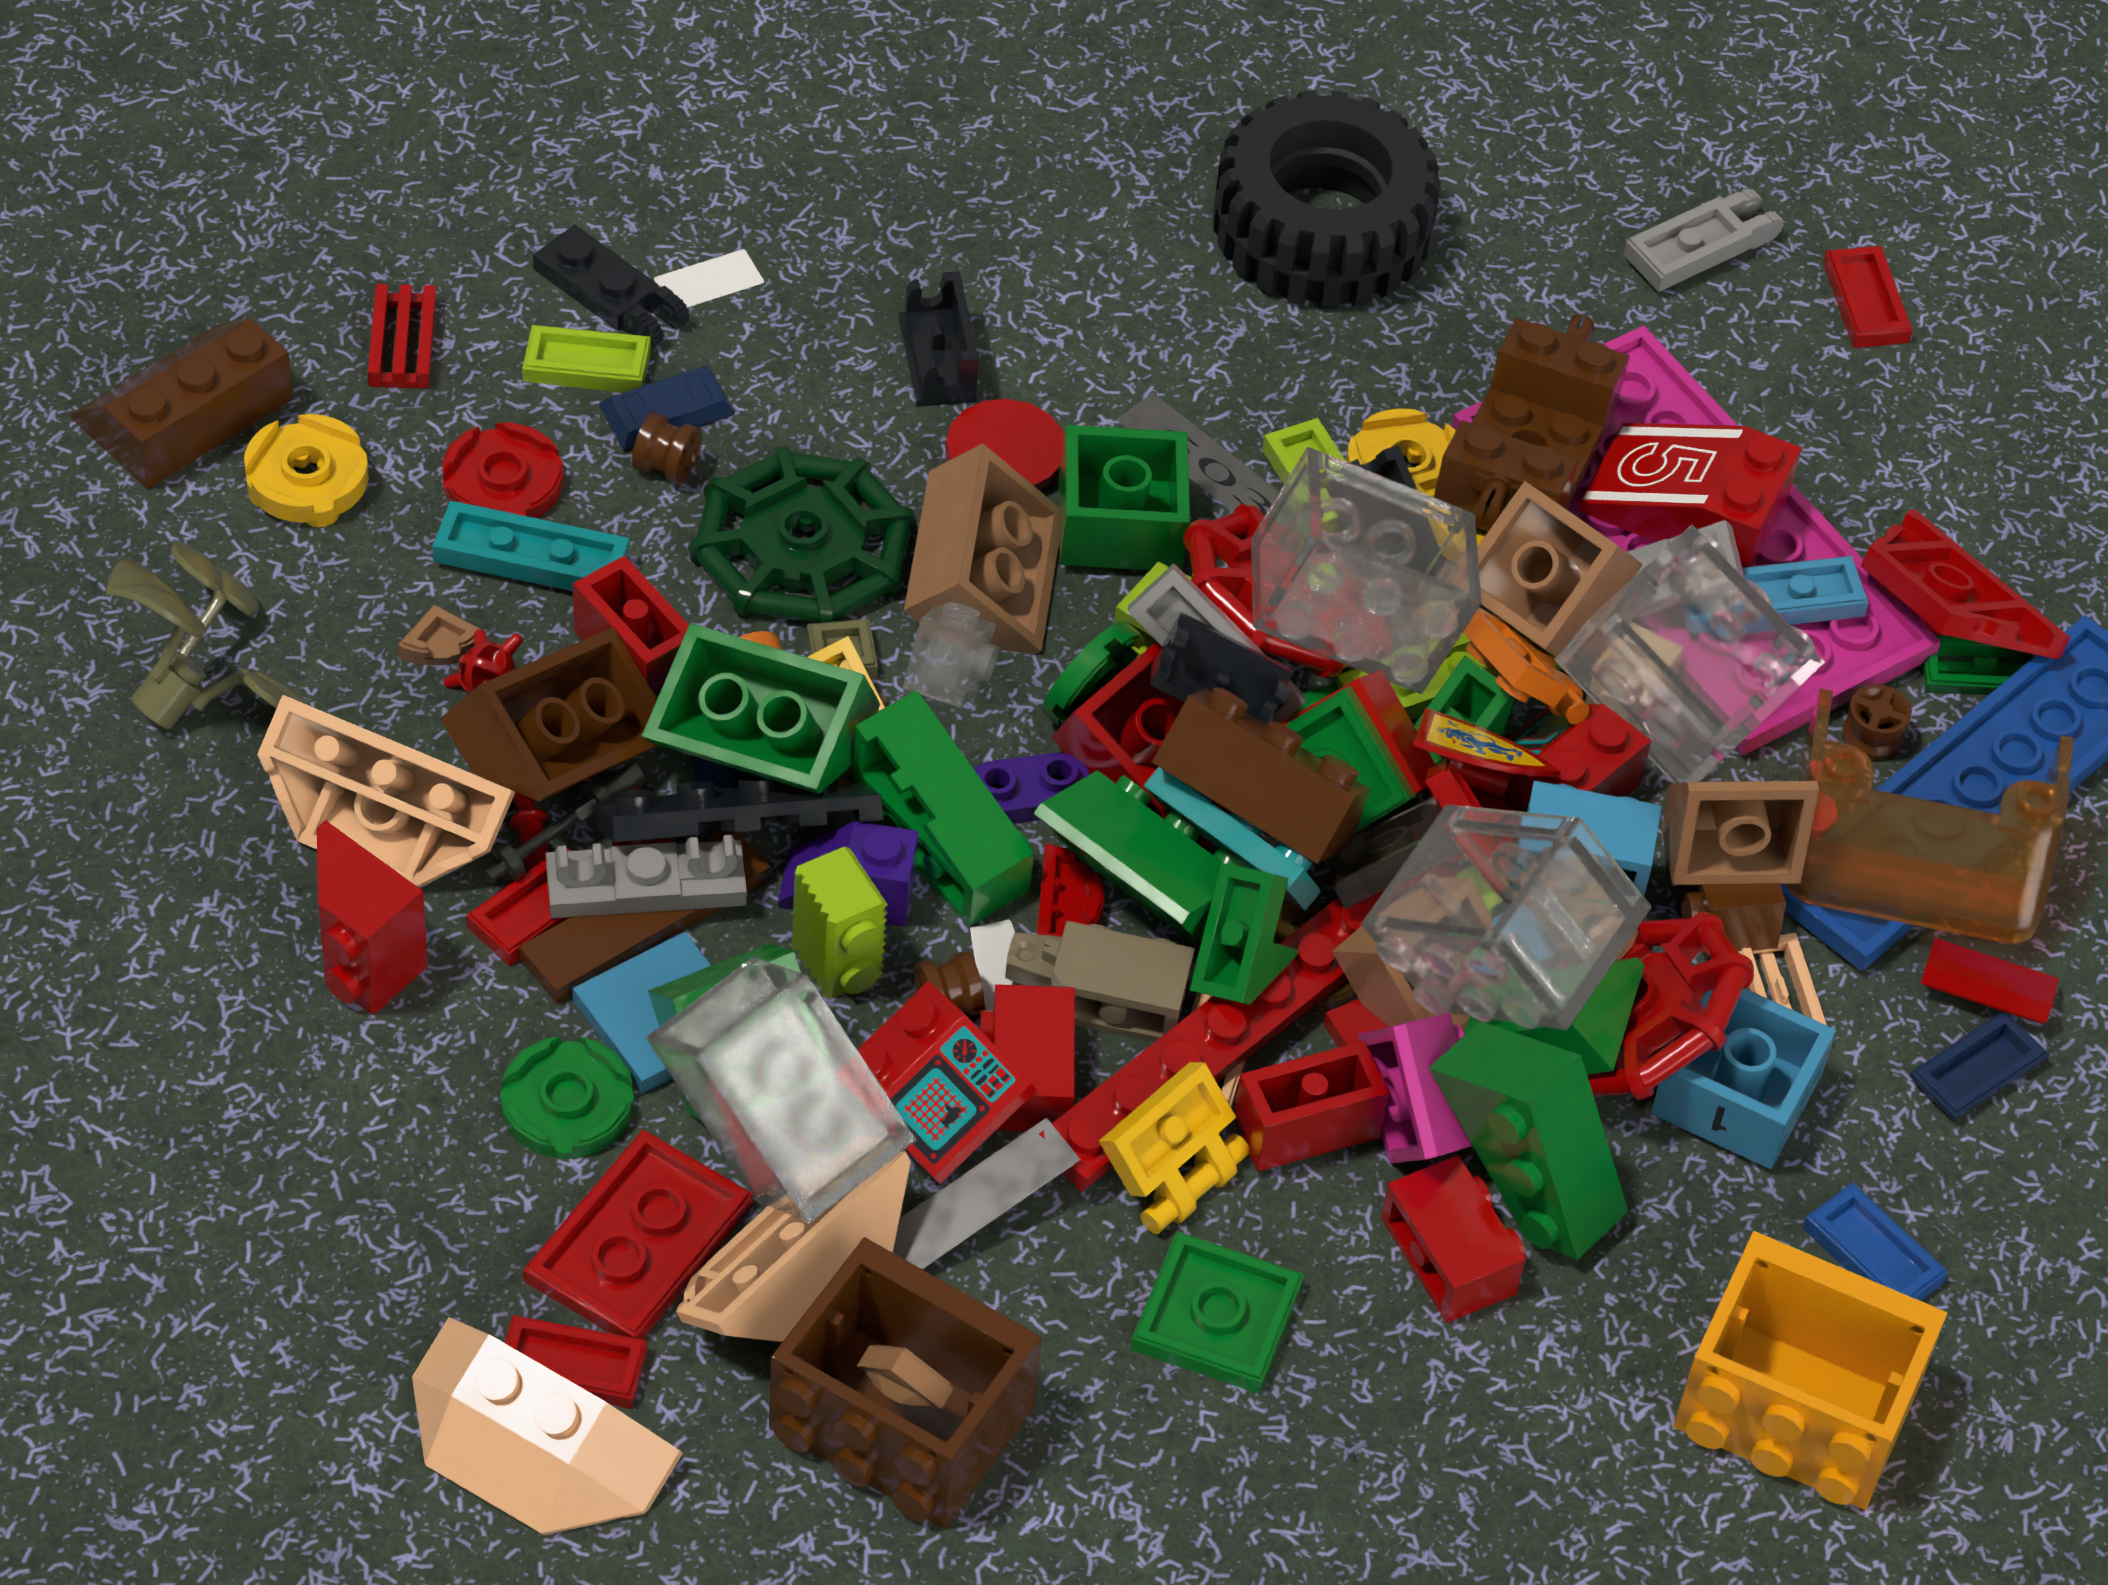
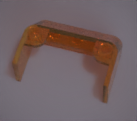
[1786,688,2074,944]

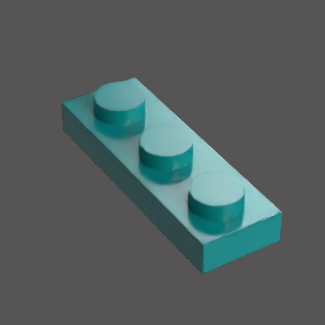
[432,500,630,591]
[1144,767,1321,911]

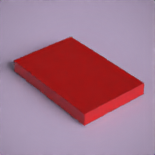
[523,1129,754,1339]

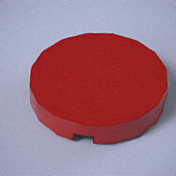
[945,399,1064,492]
[442,422,564,518]

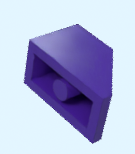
[778,821,919,927]

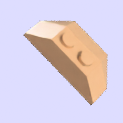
[257,695,515,888]
[676,1140,911,1342]
[412,1317,683,1535]

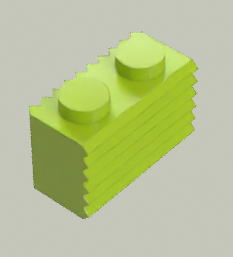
[792,846,888,998]

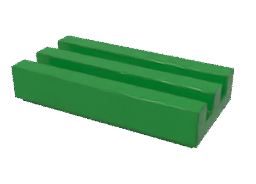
[1921,635,2036,695]

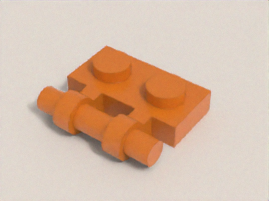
[1453,602,1590,724]

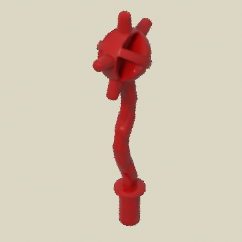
[444,629,548,868]

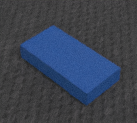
[1802,1182,1948,1301]

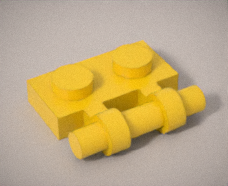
[1099,1062,1250,1234]

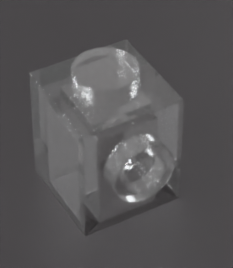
[903,602,999,708]

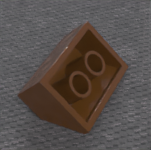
[71,318,293,490]
[440,627,659,802]
[1152,687,1371,864]

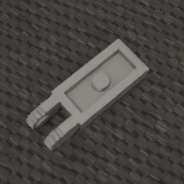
[1624,188,1784,292]

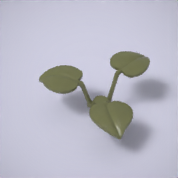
[106,541,312,729]

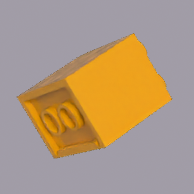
[1673,1231,1948,1510]

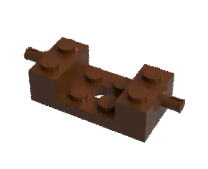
[1431,314,1630,531]

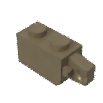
[1005,921,1195,1042]

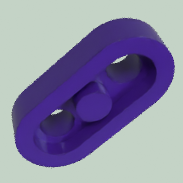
[973,753,1090,824]

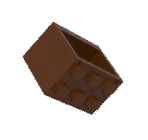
[769,1237,1042,1529]

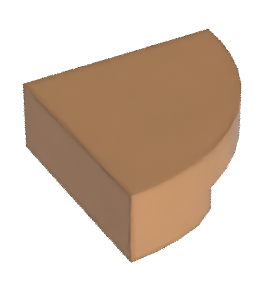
[398,605,480,666]

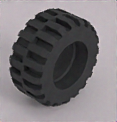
[1212,90,1441,309]

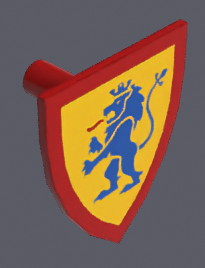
[1413,707,1561,813]

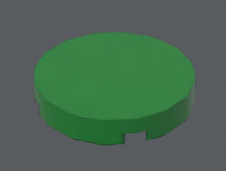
[1041,620,1145,728]
[500,1036,634,1159]

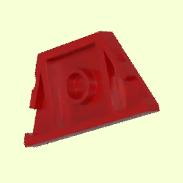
[1861,510,2071,659]

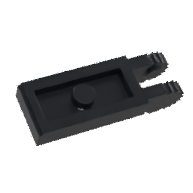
[533,224,690,349]

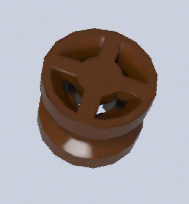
[632,412,702,485]
[1841,684,1912,762]
[914,951,985,1017]

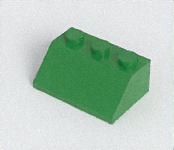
[642,623,880,794]
[1034,770,1248,948]

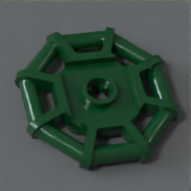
[688,445,917,624]

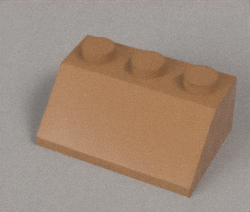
[904,444,1059,655]

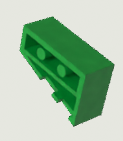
[852,690,1034,927]
[1429,1021,1628,1260]

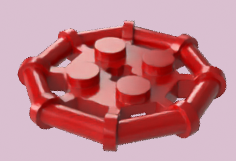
[1183,504,1390,678]
[1555,911,1754,1100]

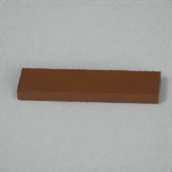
[519,830,770,1003]

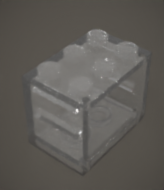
[1251,447,1482,694]
[1554,524,1825,784]
[1361,804,1652,1030]
[646,957,916,1224]

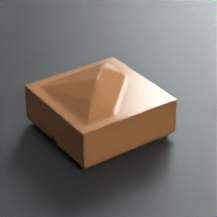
[857,1345,954,1409]

